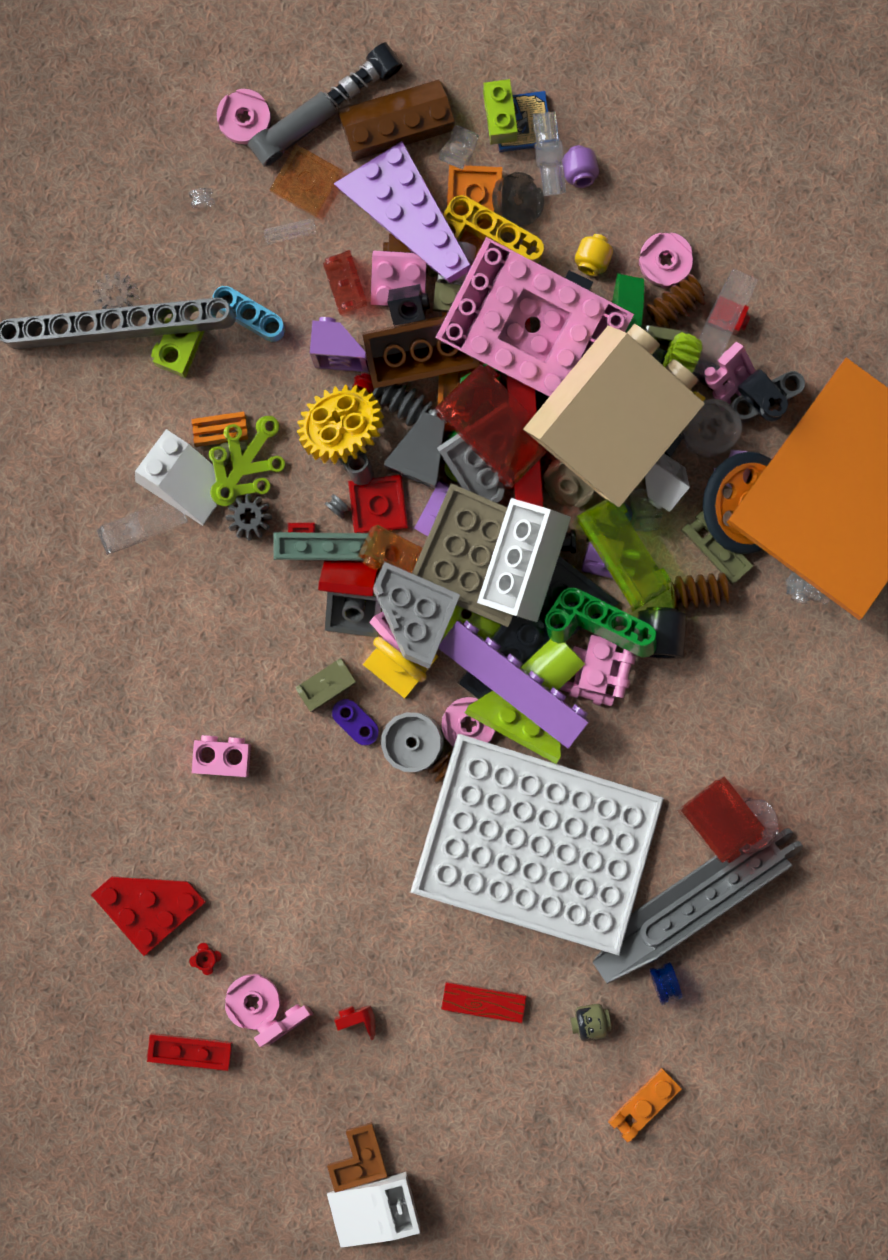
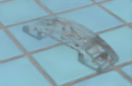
[694,269,758,377]

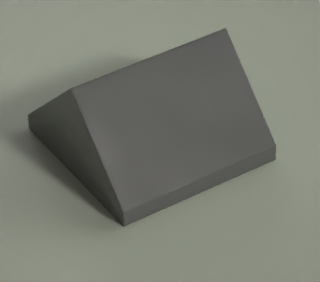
[325,592,382,637]

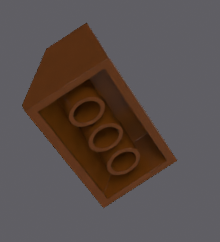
[338,79,455,161]
[362,315,480,389]

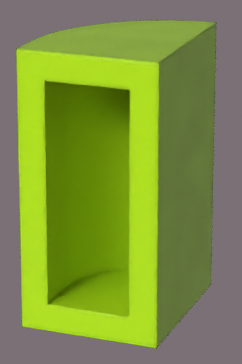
[521,639,585,690]

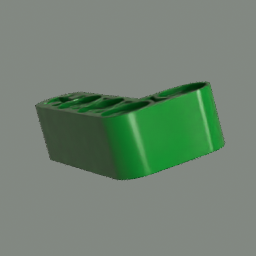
[545,587,657,657]

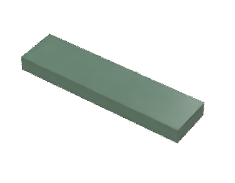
[273,532,382,561]

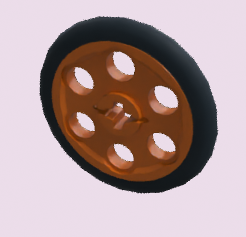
[703,452,772,554]

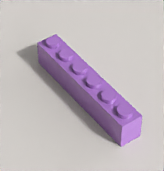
[438,620,590,748]

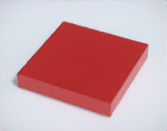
[348,475,408,533]
[318,561,378,597]

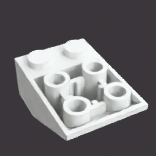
[327,1172,420,1247]

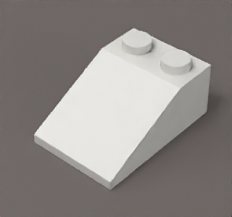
[135,429,228,526]

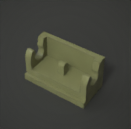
[295,658,357,712]

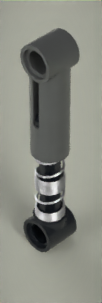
[248,42,403,167]

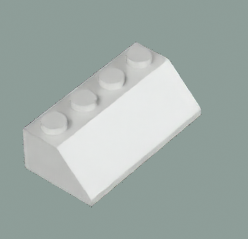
[477,498,571,622]

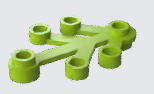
[209,416,285,506]

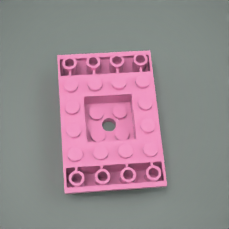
[435,237,634,396]

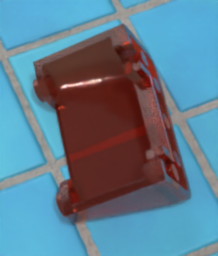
[432,364,548,489]

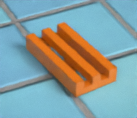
[191,411,248,447]

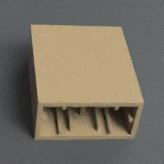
[523,324,705,507]

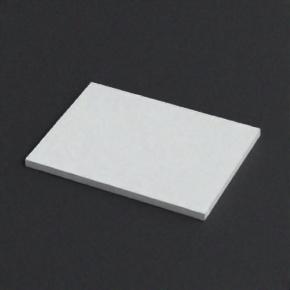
[410,734,664,955]

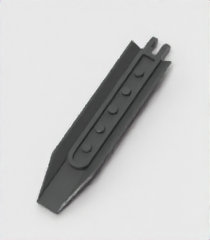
[593,825,803,984]

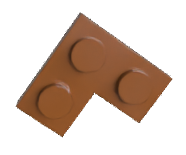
[327,1122,388,1193]

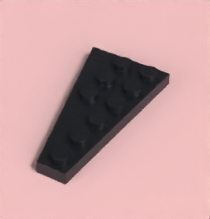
[457,556,619,699]

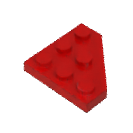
[91,876,206,956]

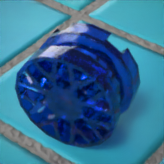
[649,962,683,1006]

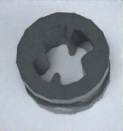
[325,494,351,520]

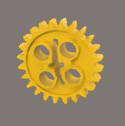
[297,385,384,464]

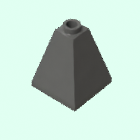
[384,409,445,489]

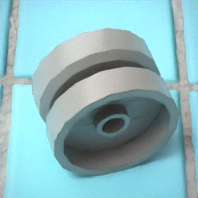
[381,712,444,772]

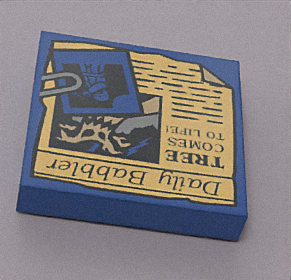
[498,91,552,152]

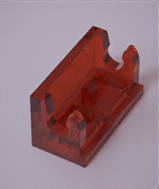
[323,250,367,315]

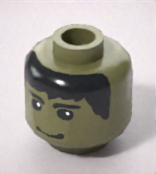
[570,1004,611,1042]

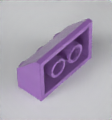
[310,317,368,372]

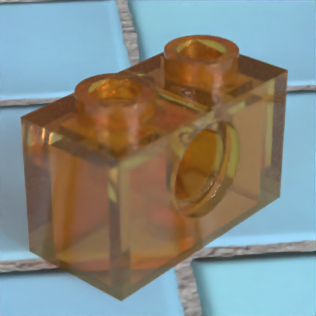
[358,525,423,573]

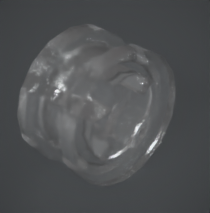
[189,188,215,208]

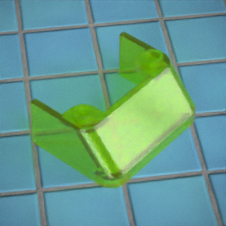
[572,500,671,614]

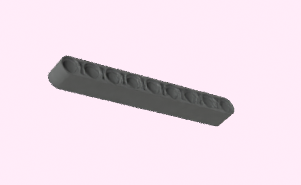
[0,298,237,349]

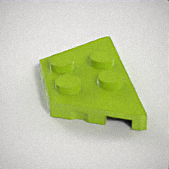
[465,691,561,764]

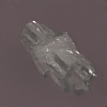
[532,111,566,197]

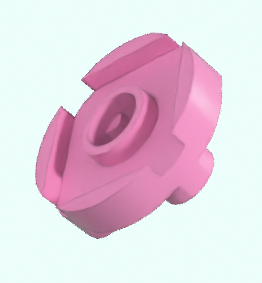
[217,89,271,144]
[639,233,693,288]
[442,697,495,746]
[225,974,280,1030]

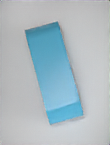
[213,286,285,342]

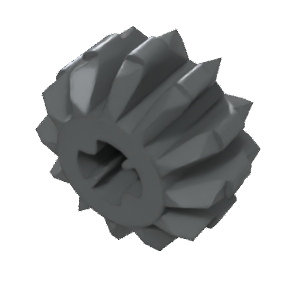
[226,494,272,541]

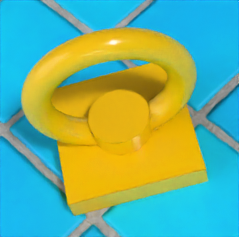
[363,637,438,699]

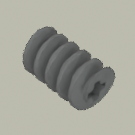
[373,382,433,426]

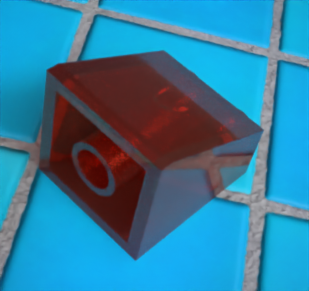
[676,776,766,864]

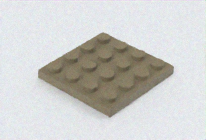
[412,483,513,627]

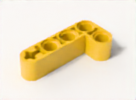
[443,195,544,264]

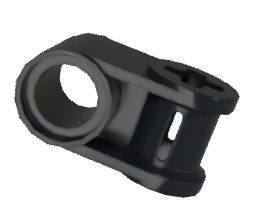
[737,369,788,422]

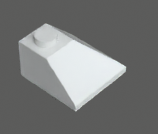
[645,453,690,512]

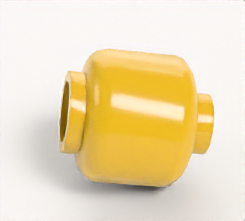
[575,234,613,276]

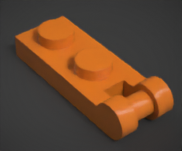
[608,1068,682,1142]

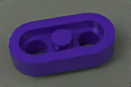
[332,699,379,745]

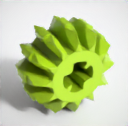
[663,332,703,373]

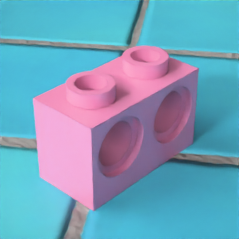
[192,735,251,777]

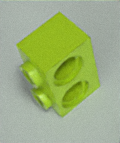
[483,79,518,145]
[151,314,205,378]

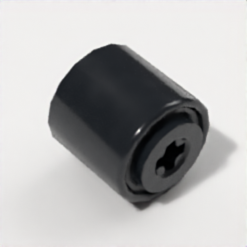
[635,607,687,659]

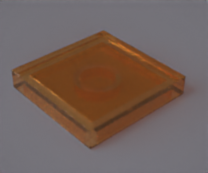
[269,144,342,217]

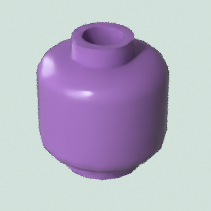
[562,145,599,188]

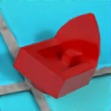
[334,1006,375,1041]

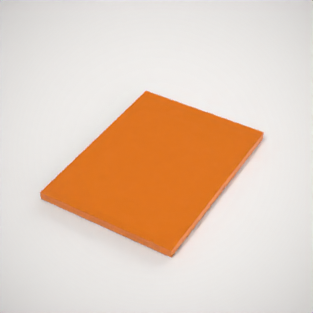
[726,357,888,620]

